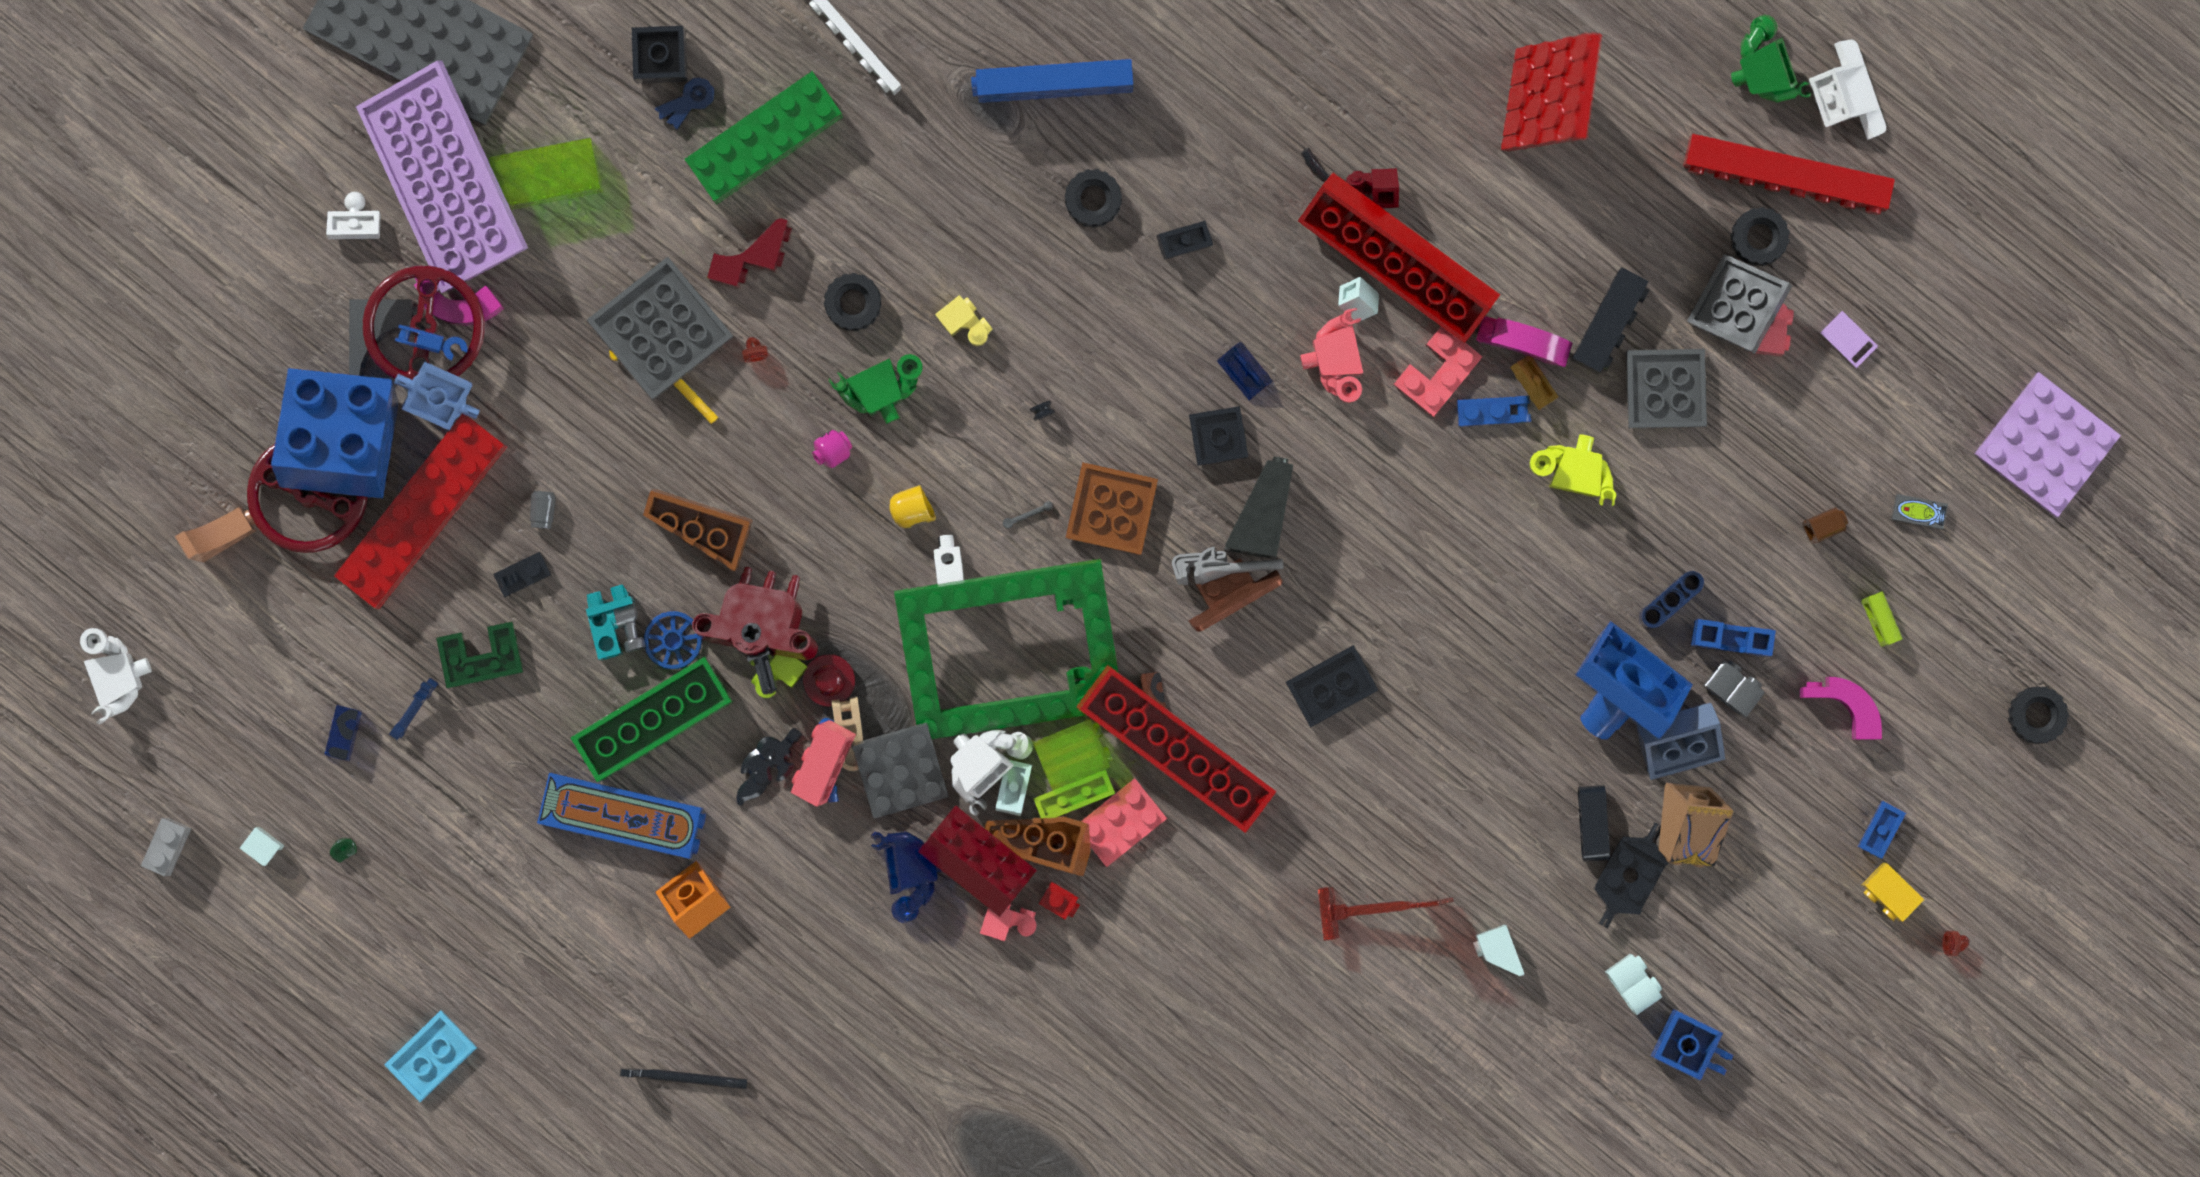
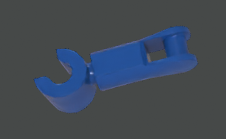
[395,325,468,360]

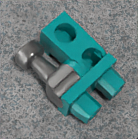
[586,584,646,661]

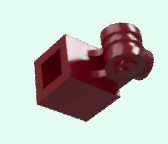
[1346,168,1399,208]

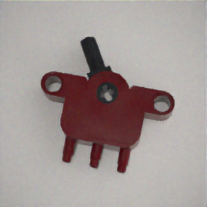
[692,566,818,695]

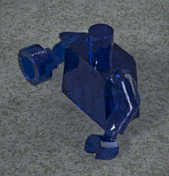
[871,832,943,923]

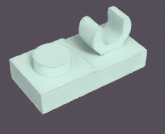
[995,760,1032,816]

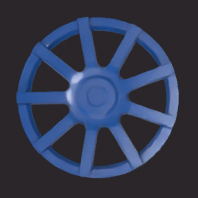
[644,611,702,669]

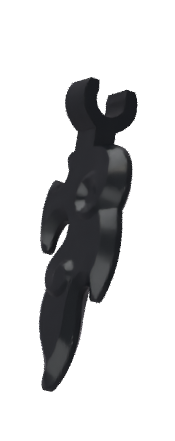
[736,728,803,806]

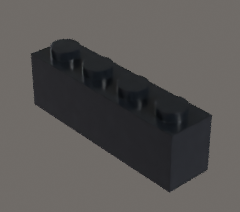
[1571,267,1649,375]

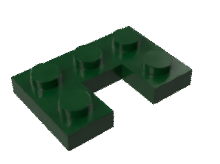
[436,622,524,689]

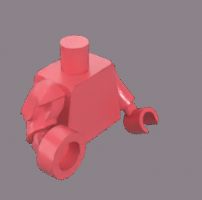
[1300,308,1363,403]

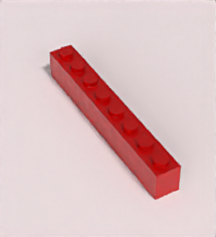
[1683,134,1895,215]

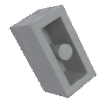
[141,818,192,876]

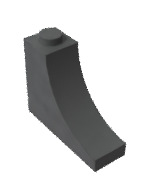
[349,299,418,376]

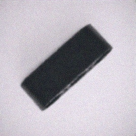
[1578,785,1610,862]

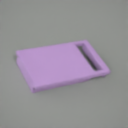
[1821,311,1878,368]

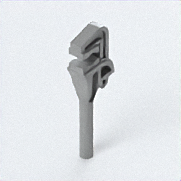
[1172,547,1283,585]

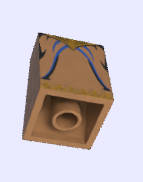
[1659,783,1733,868]

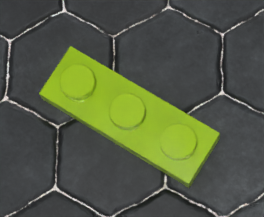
[1033,770,1115,818]

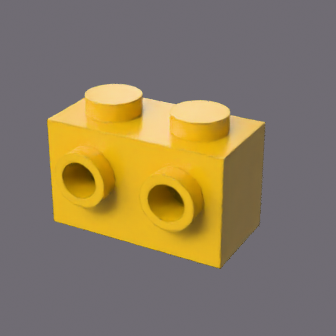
[1861,863,1925,922]

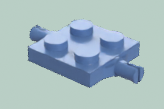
[394,362,480,430]

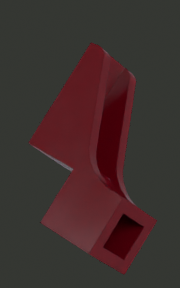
[707,218,792,289]

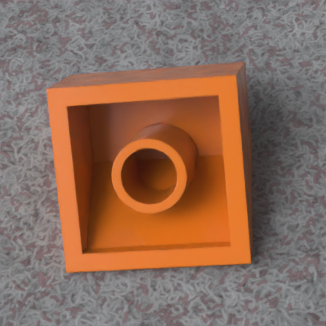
[655,860,731,939]

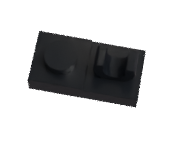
[1156,220,1213,260]
[493,552,552,598]

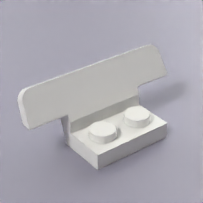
[1809,40,1886,140]

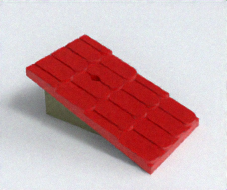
[1501,33,1602,151]

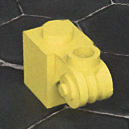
[935,295,993,346]

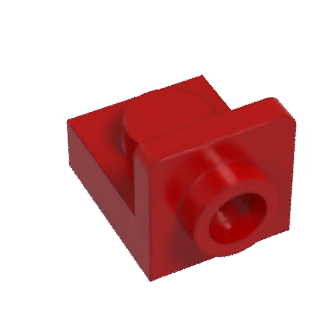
[1039,882,1080,920]

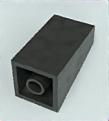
[1224,457,1293,559]

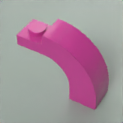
[414,278,505,326]
[1476,316,1573,367]
[1800,677,1882,740]

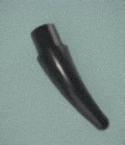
[1301,148,1329,181]

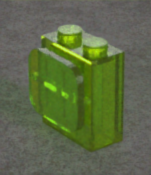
[1033,719,1113,791]

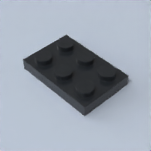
[1285,645,1379,728]

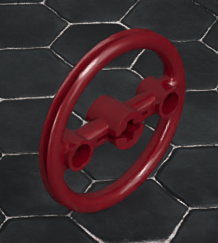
[363,266,485,380]
[247,443,368,553]

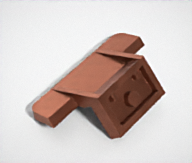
[1188,558,1283,632]

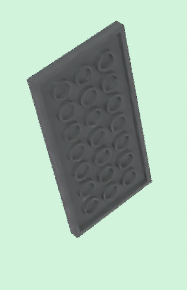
[302,0,534,126]

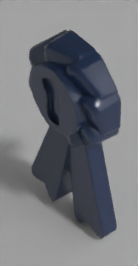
[655,78,715,130]

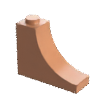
[175,507,257,563]

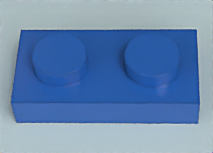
[1857,801,1906,859]

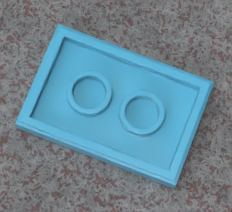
[384,1010,478,1102]

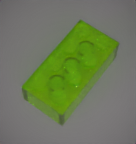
[489,138,603,210]

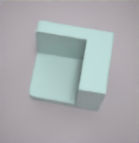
[1338,277,1379,321]
[240,827,284,866]

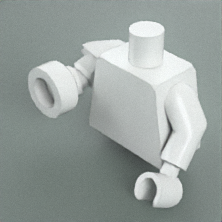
[80,628,152,724]
[950,730,1033,815]

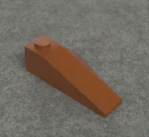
[985,817,1091,876]

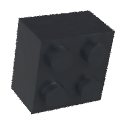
[631,26,688,84]

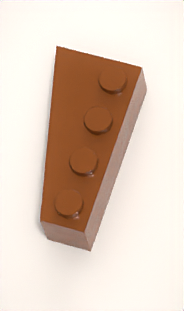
[643,489,753,571]

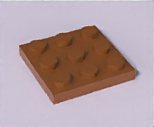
[1065,462,1158,555]

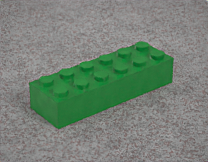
[685,71,843,205]
[570,657,733,782]

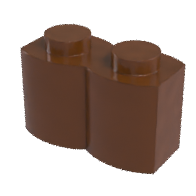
[1802,507,1849,545]

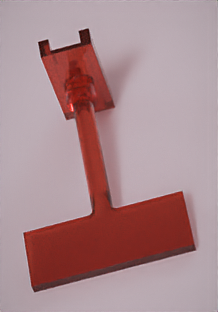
[1318,886,1454,941]

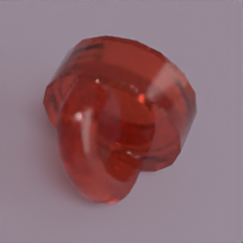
[742,337,769,363]
[1942,931,1970,956]

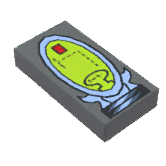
[1891,494,1948,530]

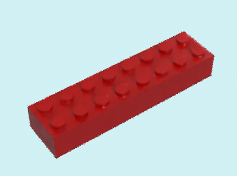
[1298,173,1501,343]
[334,414,507,609]
[1077,665,1277,833]

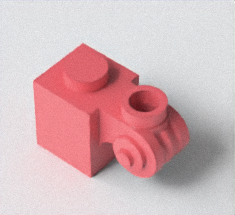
[1750,303,1794,356]
[980,904,1037,941]

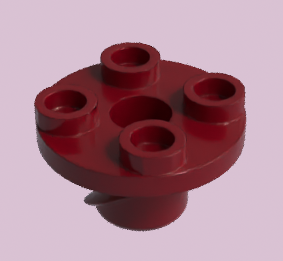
[803,655,855,706]

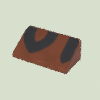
[1140,672,1166,708]

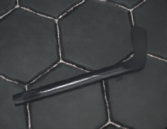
[620,1068,748,1090]

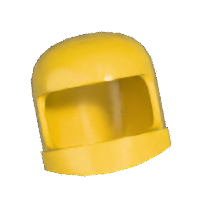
[889,485,936,529]

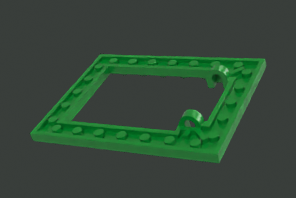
[894,559,1118,739]

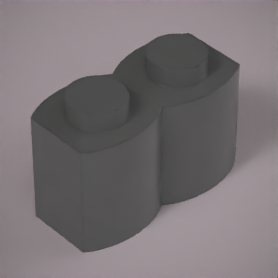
[1702,660,1765,718]

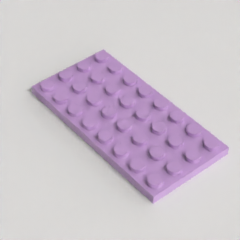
[356,60,528,293]

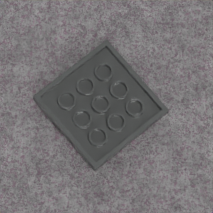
[587,257,733,401]

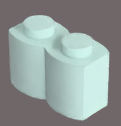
[1605,954,1662,1015]

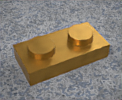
[1510,356,1559,410]

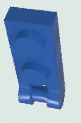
[1457,396,1531,427]

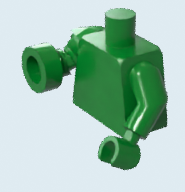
[1731,15,1811,102]
[828,354,923,424]

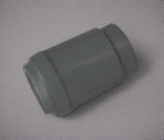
[530,491,556,529]

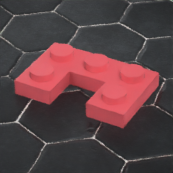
[1393,327,1483,417]

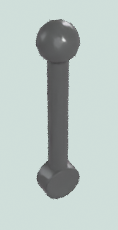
[1003,501,1053,528]

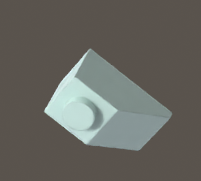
[1473,925,1524,976]

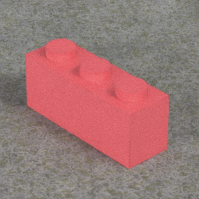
[790,720,856,807]

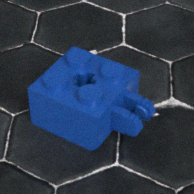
[1651,1009,1734,1080]

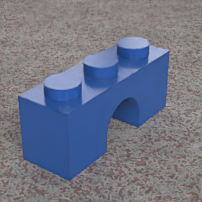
[1691,619,1776,657]

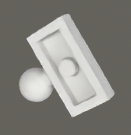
[326,192,381,239]

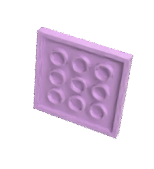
[1974,372,2121,518]

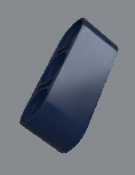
[1639,571,1704,629]

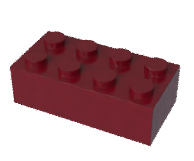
[918,806,1037,917]

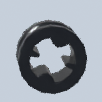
[1029,400,1055,421]

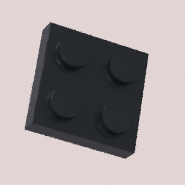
[1189,406,1249,466]

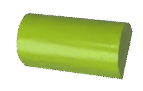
[1861,591,1903,647]

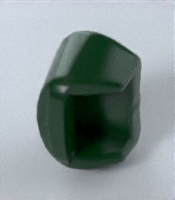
[329,837,357,863]

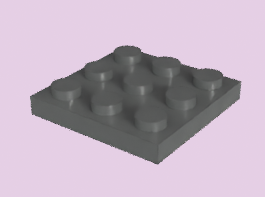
[1687,254,1792,354]
[1626,349,1707,429]
[852,722,949,819]

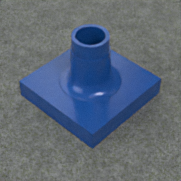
[1575,621,1693,740]

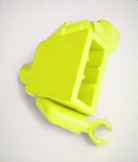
[1529,434,1616,506]

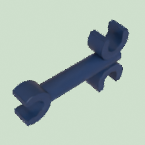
[389,678,439,740]

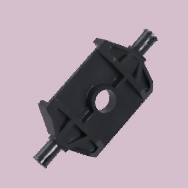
[1593,822,1669,929]

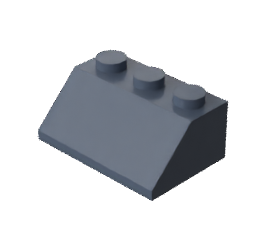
[1636,703,1725,780]

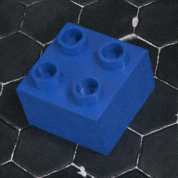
[271,368,399,498]

